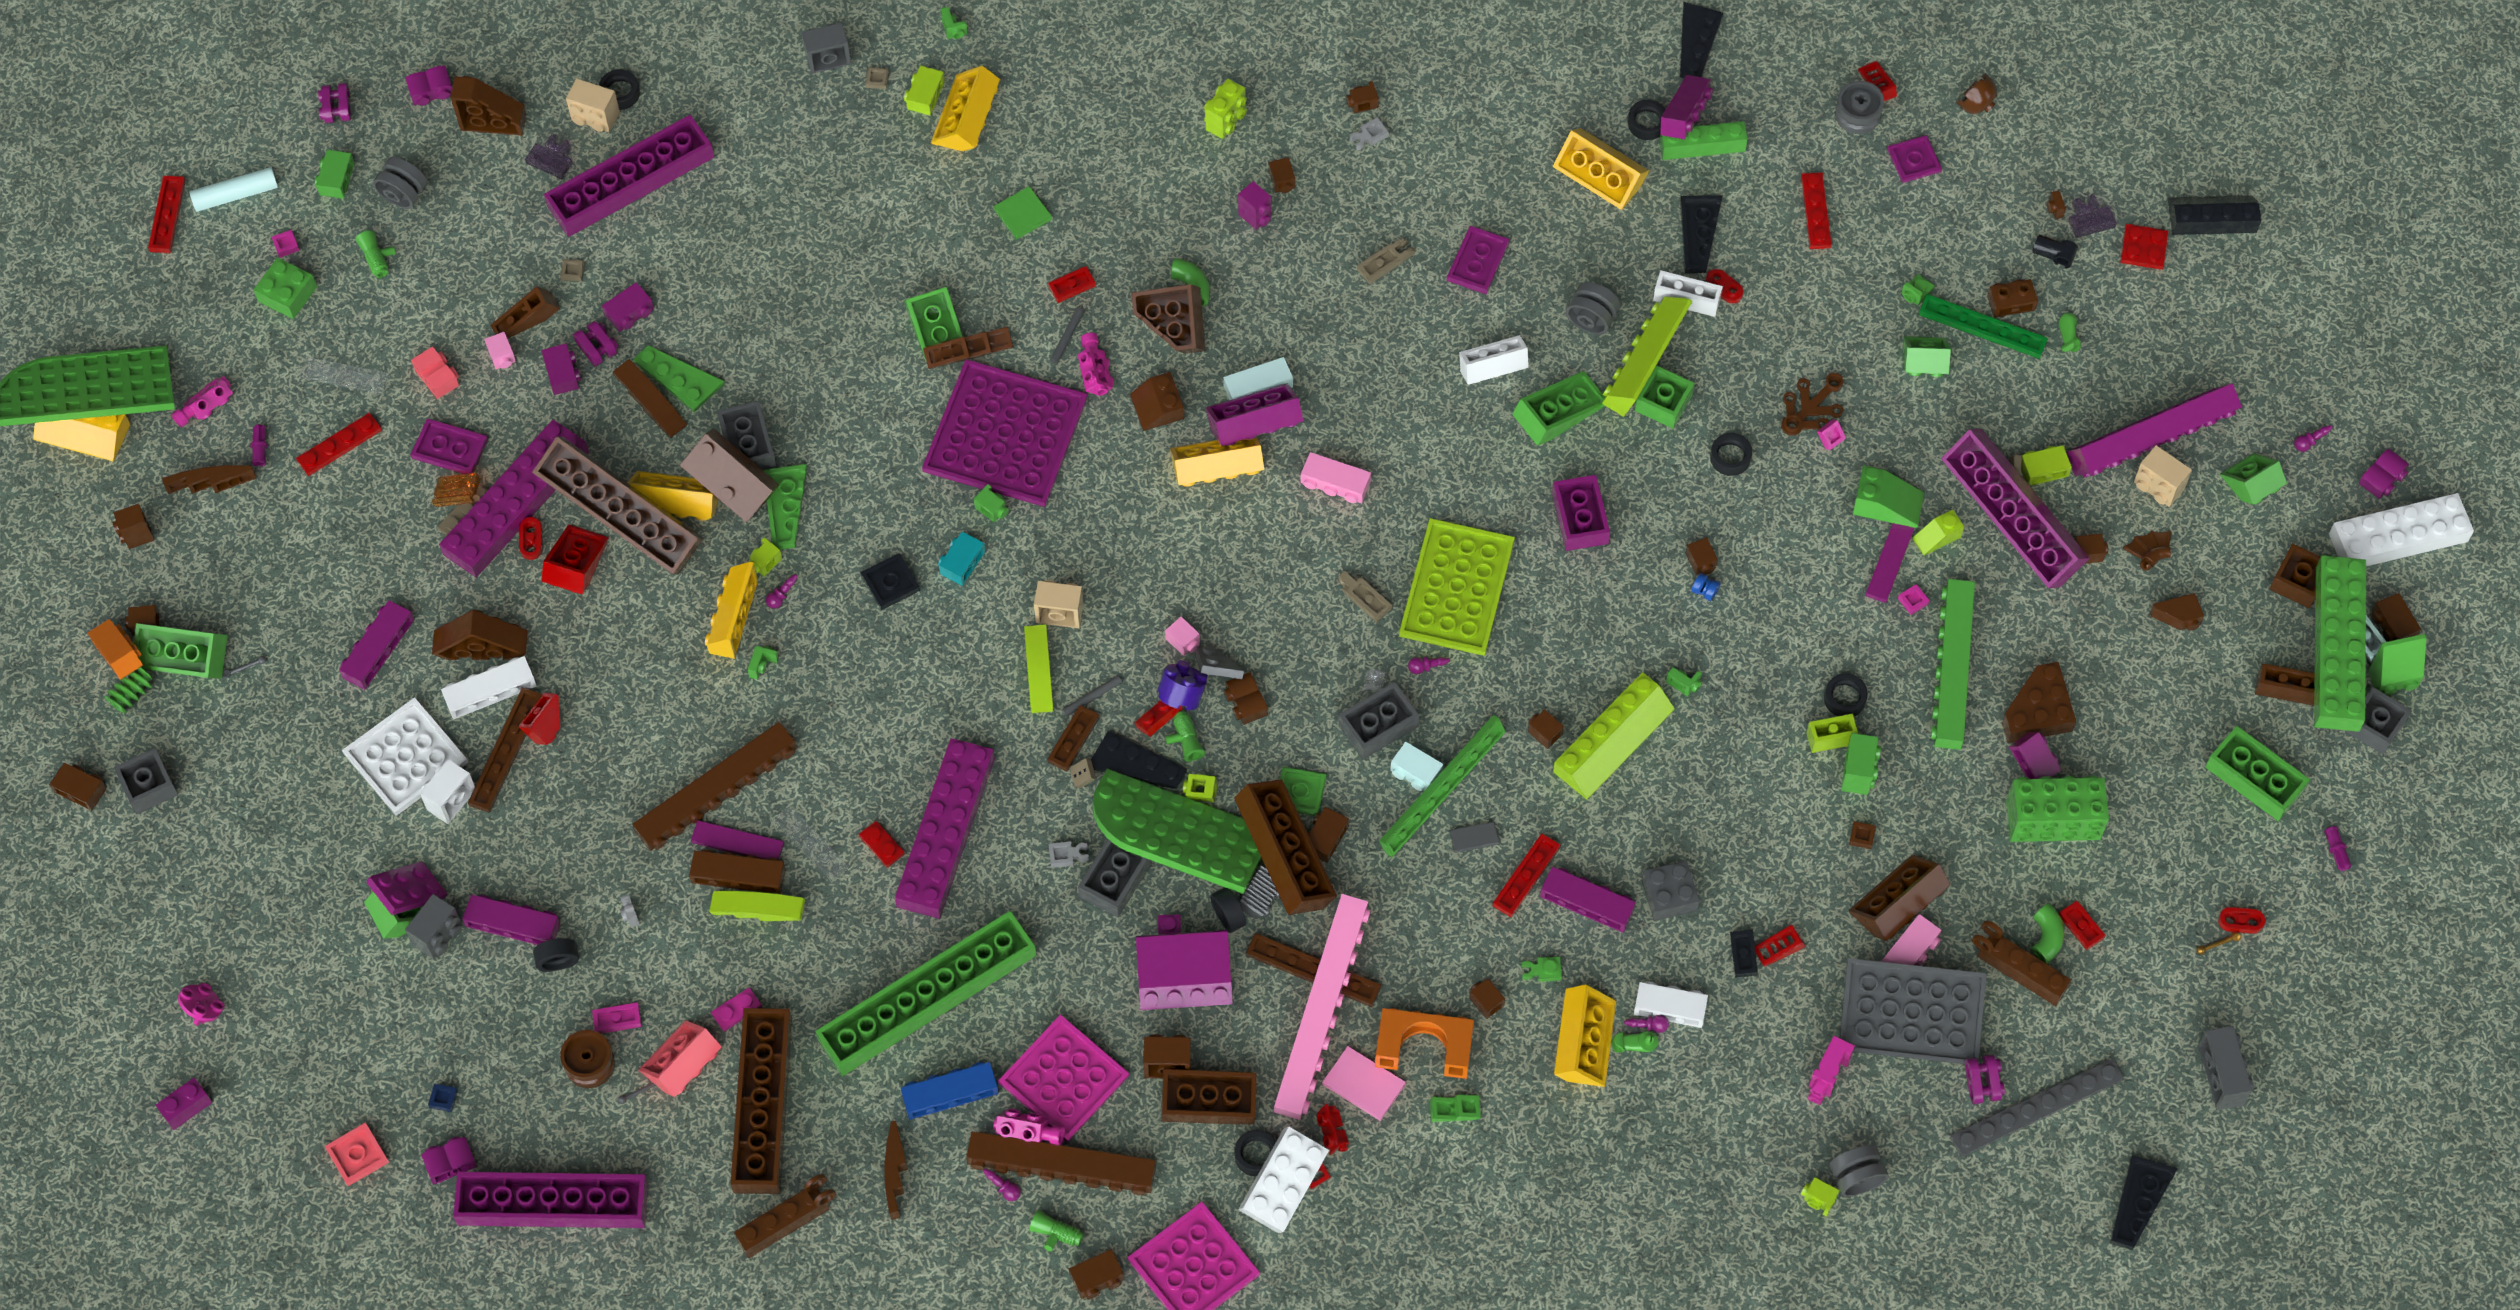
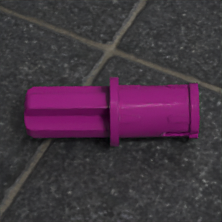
[250,424,268,466]
[2324,826,2351,871]

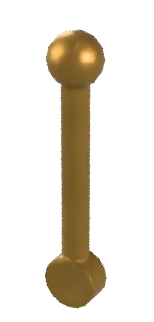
[2196,932,2241,955]

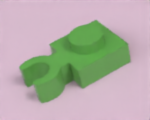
[1521,957,1562,982]

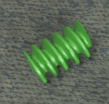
[103,667,152,714]

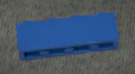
[900,1062,998,1120]

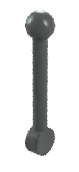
[222,656,266,678]
[618,1083,658,1104]

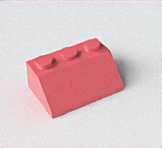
[638,1020,722,1097]

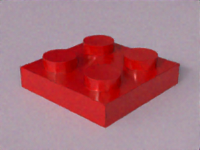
[2120,224,2168,270]

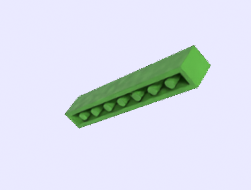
[1930,579,1975,750]

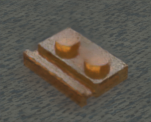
[431,473,481,507]

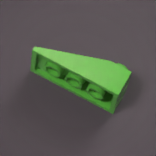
[1512,371,1605,446]
[134,623,228,679]

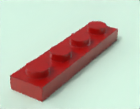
[1801,172,1831,249]
[148,175,186,254]
[296,412,382,476]
[1492,833,1561,918]

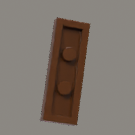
[1047,705,1100,772]

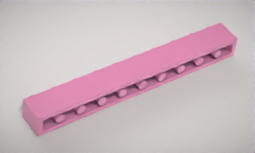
[1274,894,1371,1120]

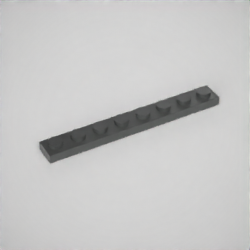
[1950,1059,2124,1158]

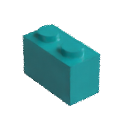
[938,532,986,586]

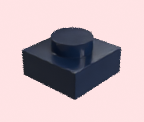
[428,1084,458,1112]

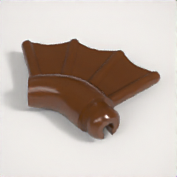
[2123,530,2172,571]

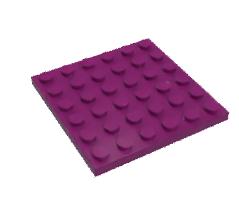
[922,359,1088,507]

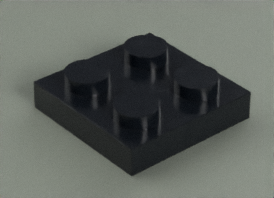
[860,553,920,611]

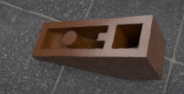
[491,286,560,339]

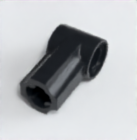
[2032,235,2078,269]

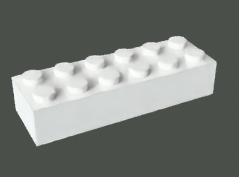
[2329,493,2474,566]

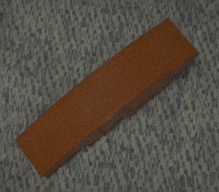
[923,327,1014,369]
[613,359,687,438]
[162,465,257,494]
[884,1120,908,1220]

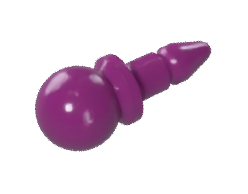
[2294,425,2333,452]
[765,574,798,609]
[1408,656,1450,675]
[1624,1015,1669,1033]
[983,1168,1021,1201]

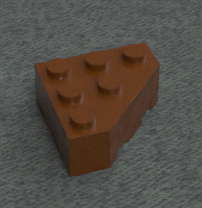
[450,76,527,136]
[1131,284,1205,354]
[432,610,528,660]
[2002,662,2076,743]

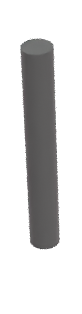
[1050,308,1084,364]
[1062,675,1122,717]

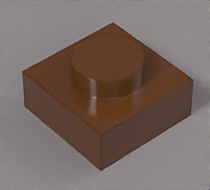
[2047,190,2066,220]
[1849,821,1876,849]

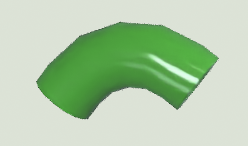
[1171,258,1210,306]
[2031,903,2065,964]

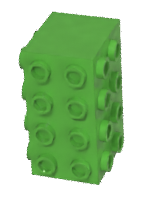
[2006,775,2109,842]

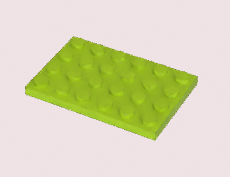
[1399,518,1515,656]

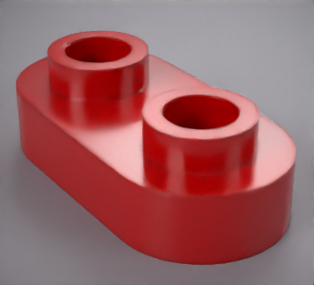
[1706,269,1743,303]
[519,517,542,560]
[2218,907,2266,934]

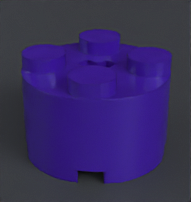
[1157,660,1208,710]

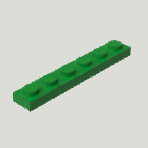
[1918,294,2048,359]

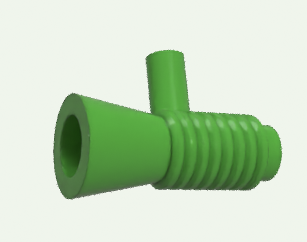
[355,230,395,278]
[1165,711,1205,762]
[1029,1209,1084,1251]

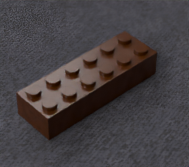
[1234,779,1337,915]

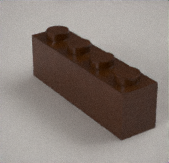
[2255,663,2315,706]
[689,849,786,894]

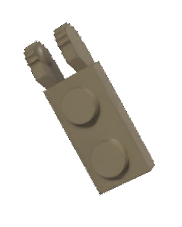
[1357,238,1416,285]

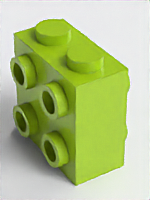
[1204,79,1247,139]

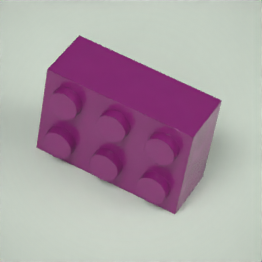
[1552,475,1610,551]

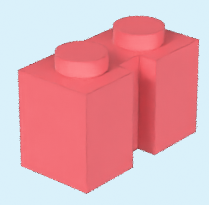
[411,346,459,399]

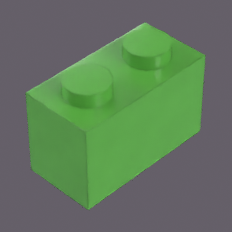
[315,150,355,199]

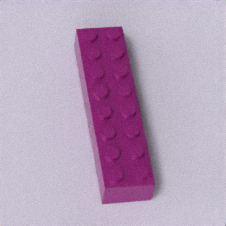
[544,115,714,237]
[2066,383,2242,478]
[439,420,589,578]
[1941,429,2090,588]
[895,738,995,919]
[453,1172,649,1228]

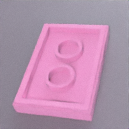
[1322,1046,1406,1121]

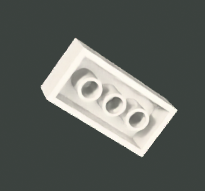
[1238,1127,1329,1233]

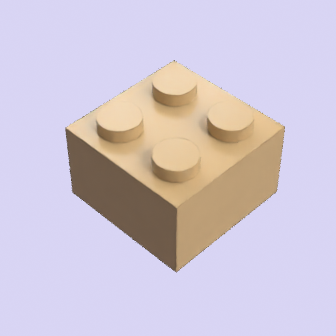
[566,79,620,132]
[2134,445,2192,507]
[1034,580,1084,628]

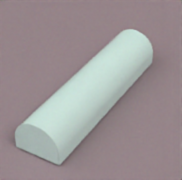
[189,167,278,212]

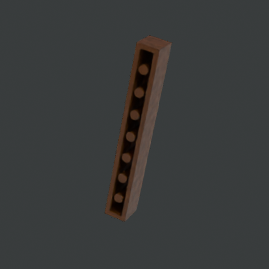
[632,722,797,852]
[966,1131,1156,1195]

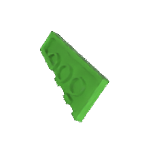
[633,345,725,413]
[763,464,807,550]

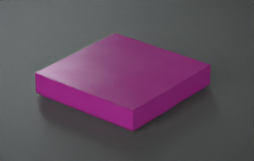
[1887,135,1942,183]

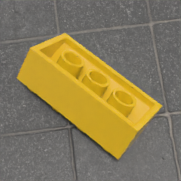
[931,66,1000,152]
[1553,128,1649,210]
[33,414,130,461]
[1170,437,1264,486]
[627,471,718,521]
[705,562,758,659]
[1554,985,1616,1087]

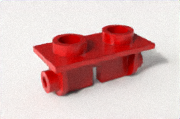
[1317,1104,1349,1155]

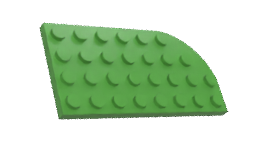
[0,346,175,426]
[1092,769,1262,894]

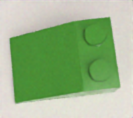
[904,287,963,361]
[1853,465,1924,528]
[2368,634,2426,695]

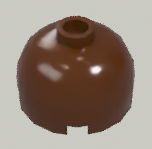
[1956,73,1997,114]

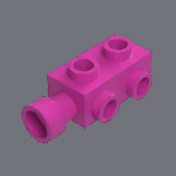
[1078,333,1114,396]
[171,376,233,428]
[993,1109,1065,1145]

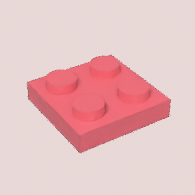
[324,1122,389,1186]

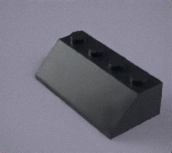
[2168,195,2261,235]

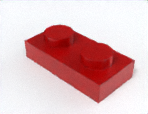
[1048,266,1096,303]
[1134,700,1183,737]
[859,821,905,868]
[2059,901,2106,951]

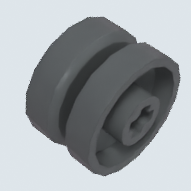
[1835,81,1884,134]
[372,157,428,209]
[1565,282,1621,335]
[1829,1144,1889,1197]

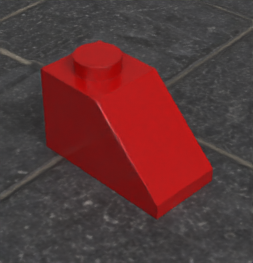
[519,693,560,745]

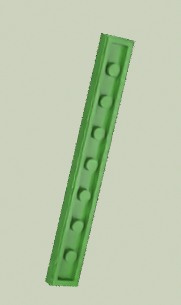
[1379,715,1506,857]

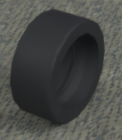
[599,69,640,110]
[1627,99,1666,140]
[1710,433,1752,476]
[1824,673,1868,717]
[1210,888,1246,933]
[533,938,579,972]
[1234,1130,1276,1177]

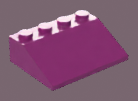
[1136,930,1233,1010]

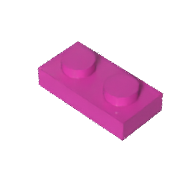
[710,988,762,1032]
[592,1002,642,1034]

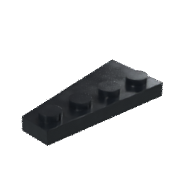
[1680,2,1723,78]
[1680,195,1723,273]
[1091,731,1187,789]
[2110,1155,2178,1250]

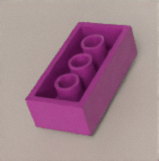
[1205,383,1303,446]

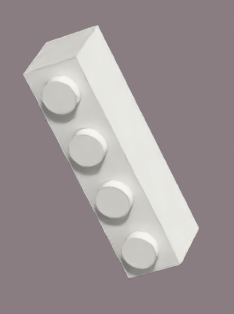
[441,656,537,720]

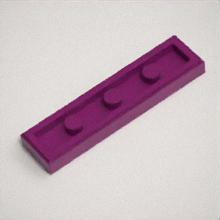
[1865,523,1914,603]
[691,821,784,860]

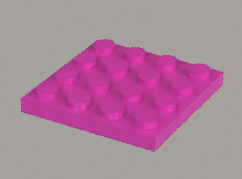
[998,1014,1129,1143]
[1127,1202,1260,1310]

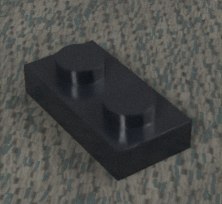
[1730,930,1758,978]

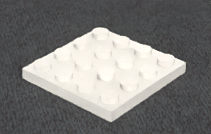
[342,697,469,816]

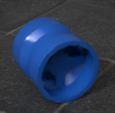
[1691,572,1721,602]

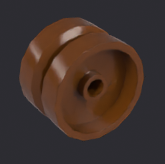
[560,1029,615,1089]

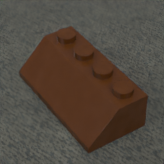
[1848,854,1951,941]

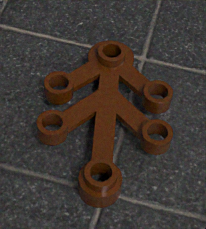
[1781,373,1843,436]

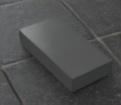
[1450,822,1499,853]

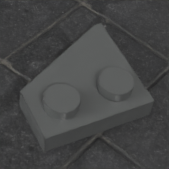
[1195,646,1244,679]

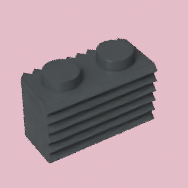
[1237,864,1279,919]

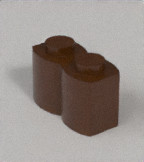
[1223,672,1268,725]

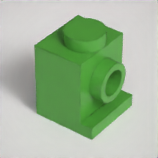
[974,484,1009,523]

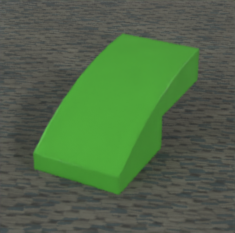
[1430,1095,1481,1122]

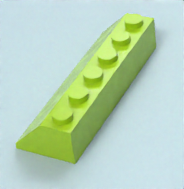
[1602,296,1693,417]
[1553,672,1675,800]

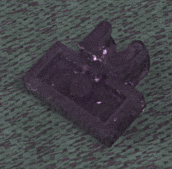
[525,134,573,179]
[2068,194,2117,238]

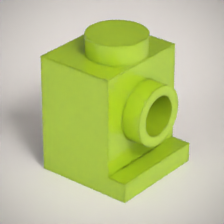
[749,538,782,577]
[1183,774,1218,803]
[1800,1177,1840,1217]

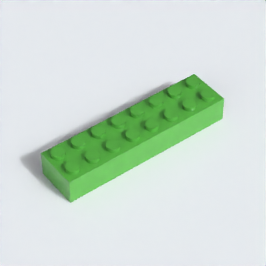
[2314,555,2366,732]

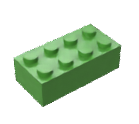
[2205,726,2310,822]

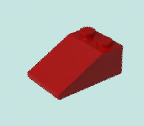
[541,524,609,595]

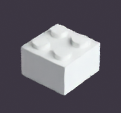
[420,759,475,824]

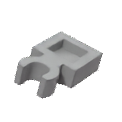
[1350,117,1389,150]
[1049,841,1089,868]
[619,894,639,927]

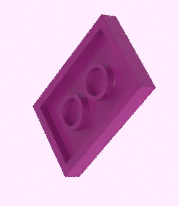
[1447,226,1510,295]
[410,418,488,476]
[366,861,447,915]

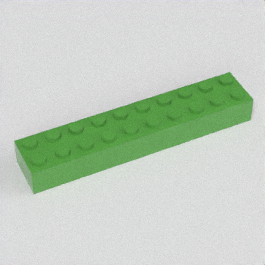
[815,911,1036,1077]

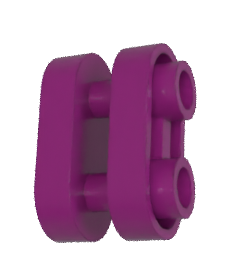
[318,82,351,124]
[572,321,618,367]
[1965,1054,2005,1105]

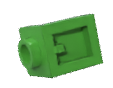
[940,7,968,39]
[1901,274,1935,306]
[748,646,779,680]
[1666,667,1702,697]

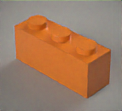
[87,619,143,680]

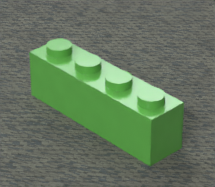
[1659,121,1748,160]

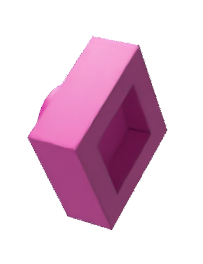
[271,230,300,258]
[1817,419,1846,450]
[1898,584,1930,615]

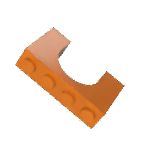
[1375,1008,1474,1079]

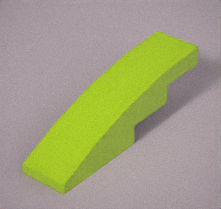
[1024,624,1053,714]
[709,891,805,921]

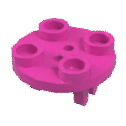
[178,983,224,1026]

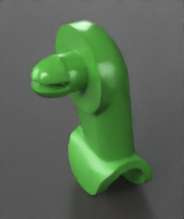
[2059,313,2081,352]
[1612,1031,1659,1052]

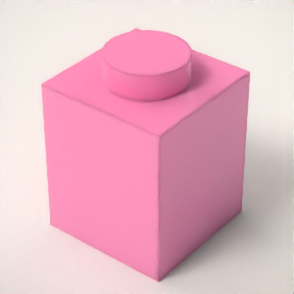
[484,332,516,369]
[1165,617,1200,656]

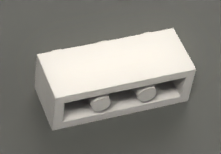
[1653,270,1723,317]
[1459,335,1528,385]
[1634,981,1708,1028]

